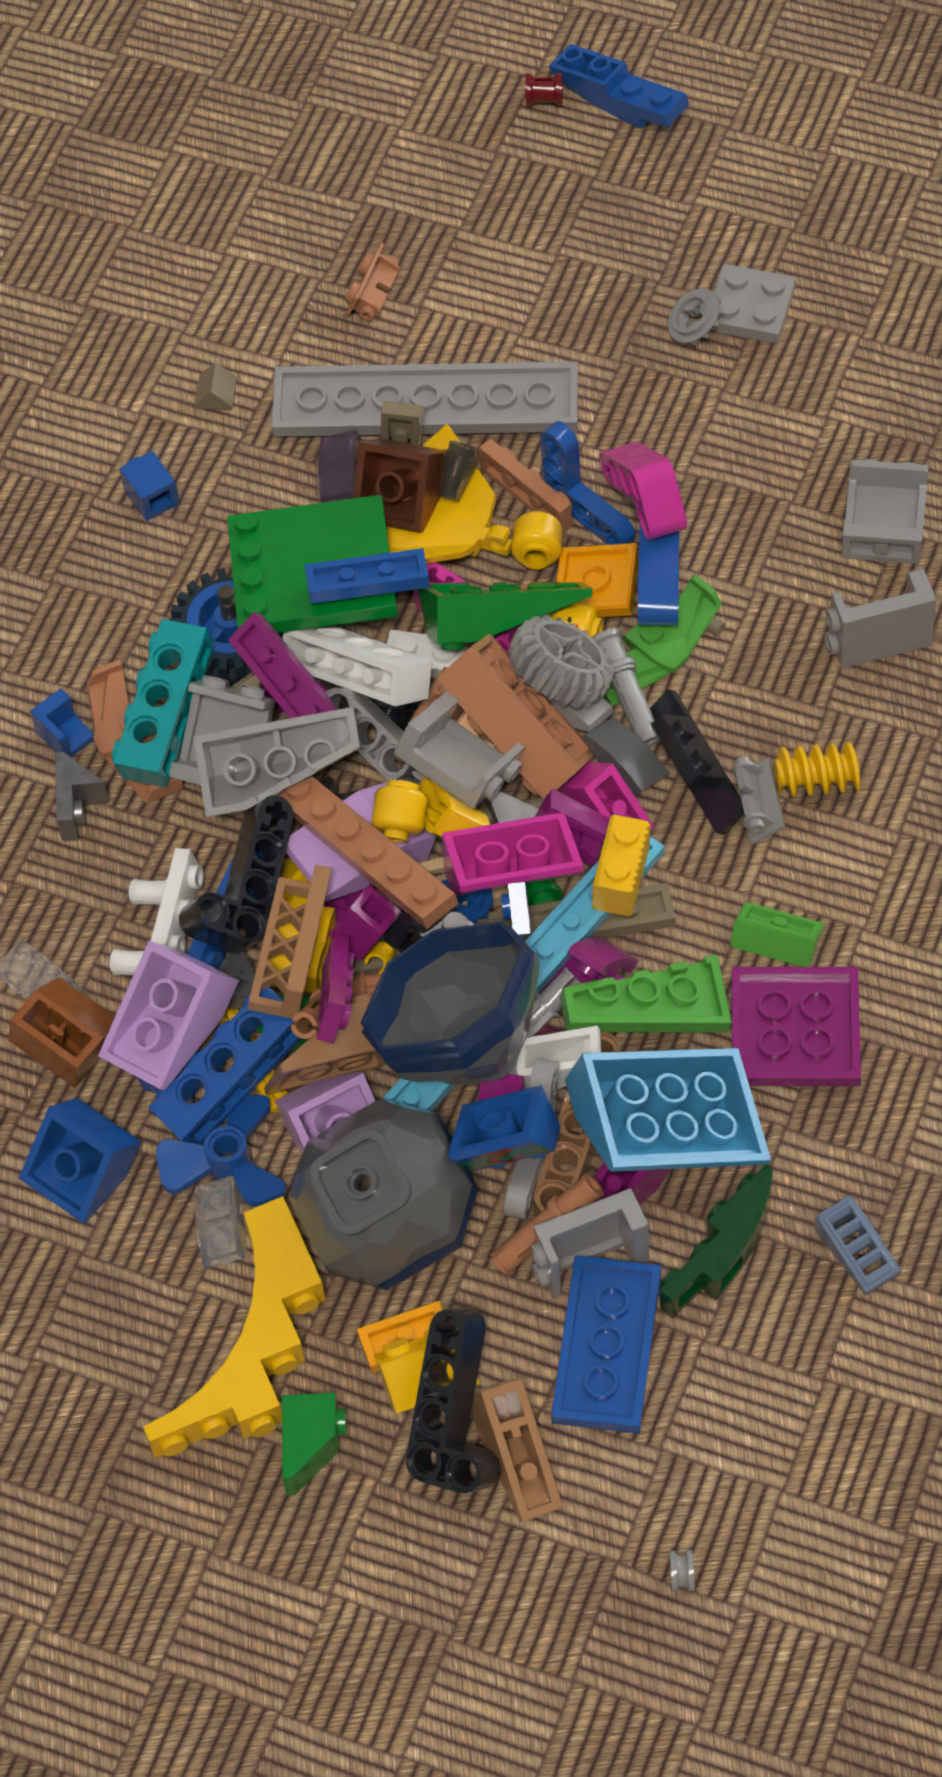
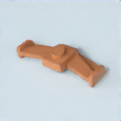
[87,660,183,803]

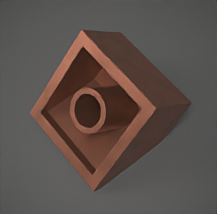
[353,438,449,532]

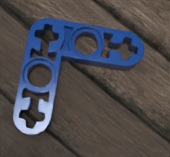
[540,421,636,545]

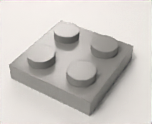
[710,264,796,344]

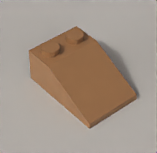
[264,993,386,1096]

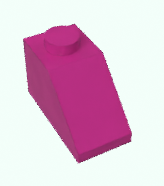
[560,762,655,831]

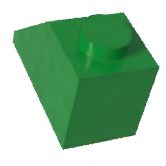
[282,1393,347,1496]

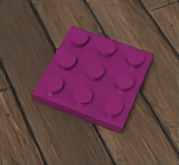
[732,967,861,1086]

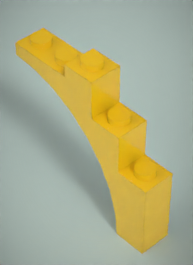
[143,1196,326,1458]

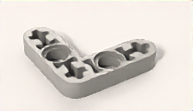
[504,1058,559,1220]

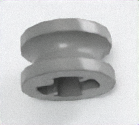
[670,1550,695,1592]

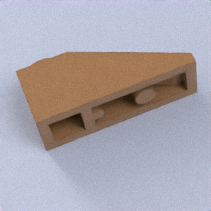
[471,1378,563,1522]

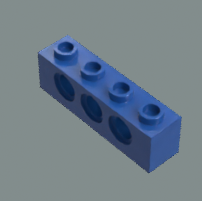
[148,987,312,1145]

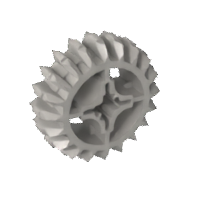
[508,615,615,709]

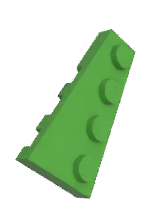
[560,954,732,1033]

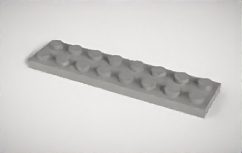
[272,362,578,437]

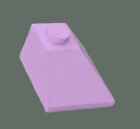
[274,1071,376,1155]

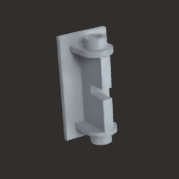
[732,757,785,845]

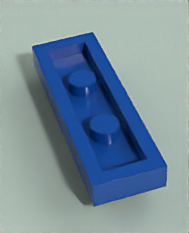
[305,548,430,604]

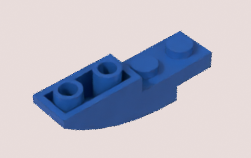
[549,44,689,128]

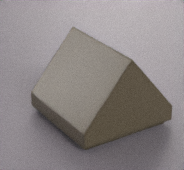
[195,362,237,410]

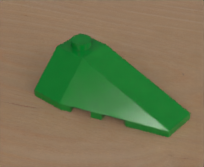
[418,582,592,650]

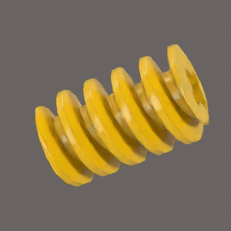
[774,742,860,798]

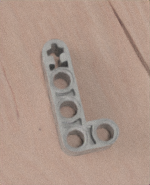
[325,688,425,785]

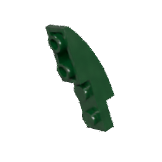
[660,1164,773,1319]

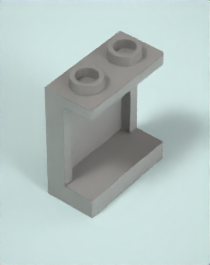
[842,459,929,564]
[824,568,936,669]
[169,675,275,785]
[393,691,525,809]
[530,1188,650,1299]

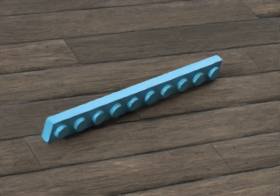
[383,836,665,1111]

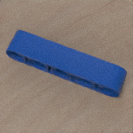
[638,485,679,626]

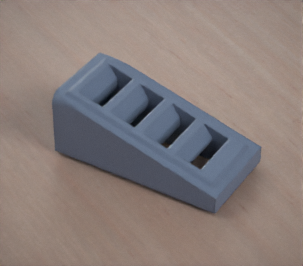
[815,1196,901,1296]

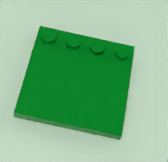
[227,495,398,633]

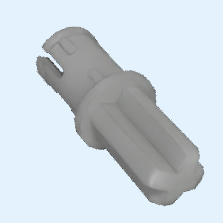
[526,967,581,1038]

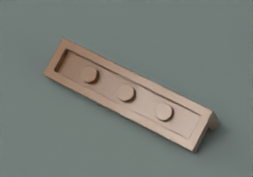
[247,865,332,1019]

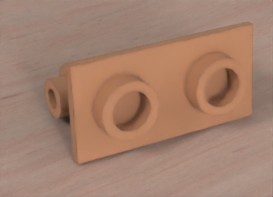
[344,242,400,321]

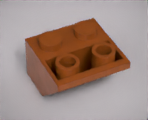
[8,977,115,1088]

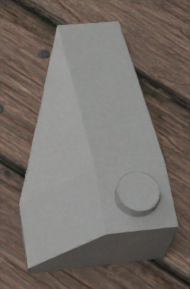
[193,707,361,818]

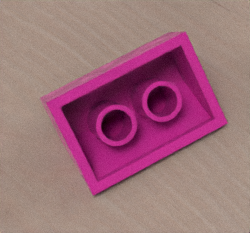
[442,812,584,896]

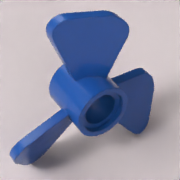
[156,1095,287,1207]

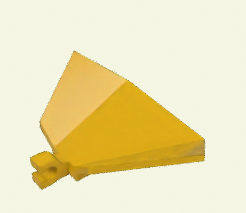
[386,423,512,564]

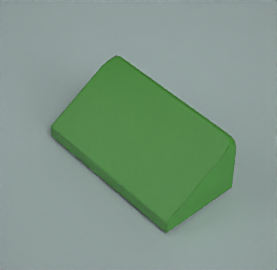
[731,902,824,967]

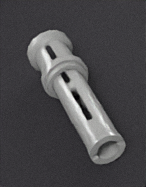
[592,628,661,747]

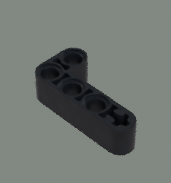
[179,795,293,953]
[406,1307,501,1493]

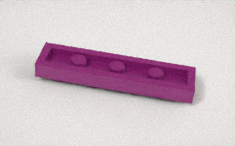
[228,612,338,718]
[317,931,355,1044]

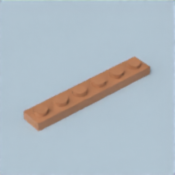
[276,775,459,929]

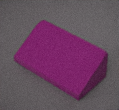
[535,789,610,867]

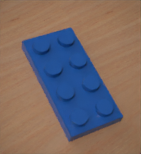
[551,1256,662,1434]

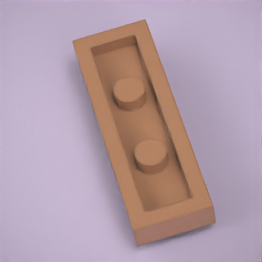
[479,439,572,534]

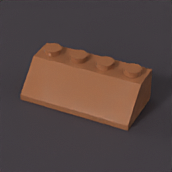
[436,633,594,799]

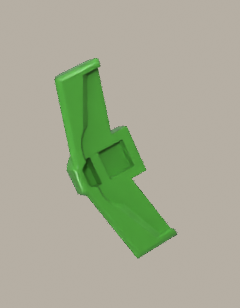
[602,574,722,706]

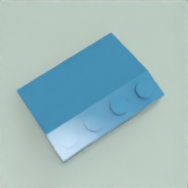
[565,1048,771,1172]

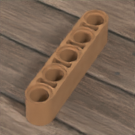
[533,1032,620,1217]

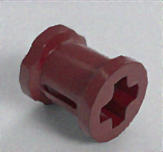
[525,73,563,106]

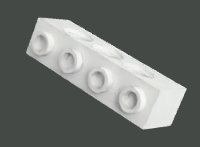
[283,625,432,706]

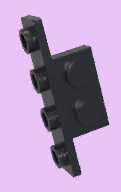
[650,689,744,835]

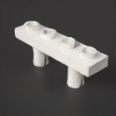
[110,848,204,976]

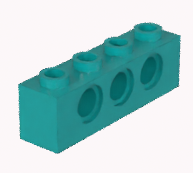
[112,619,215,788]

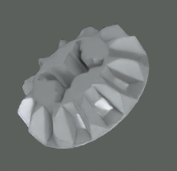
[668,288,724,346]

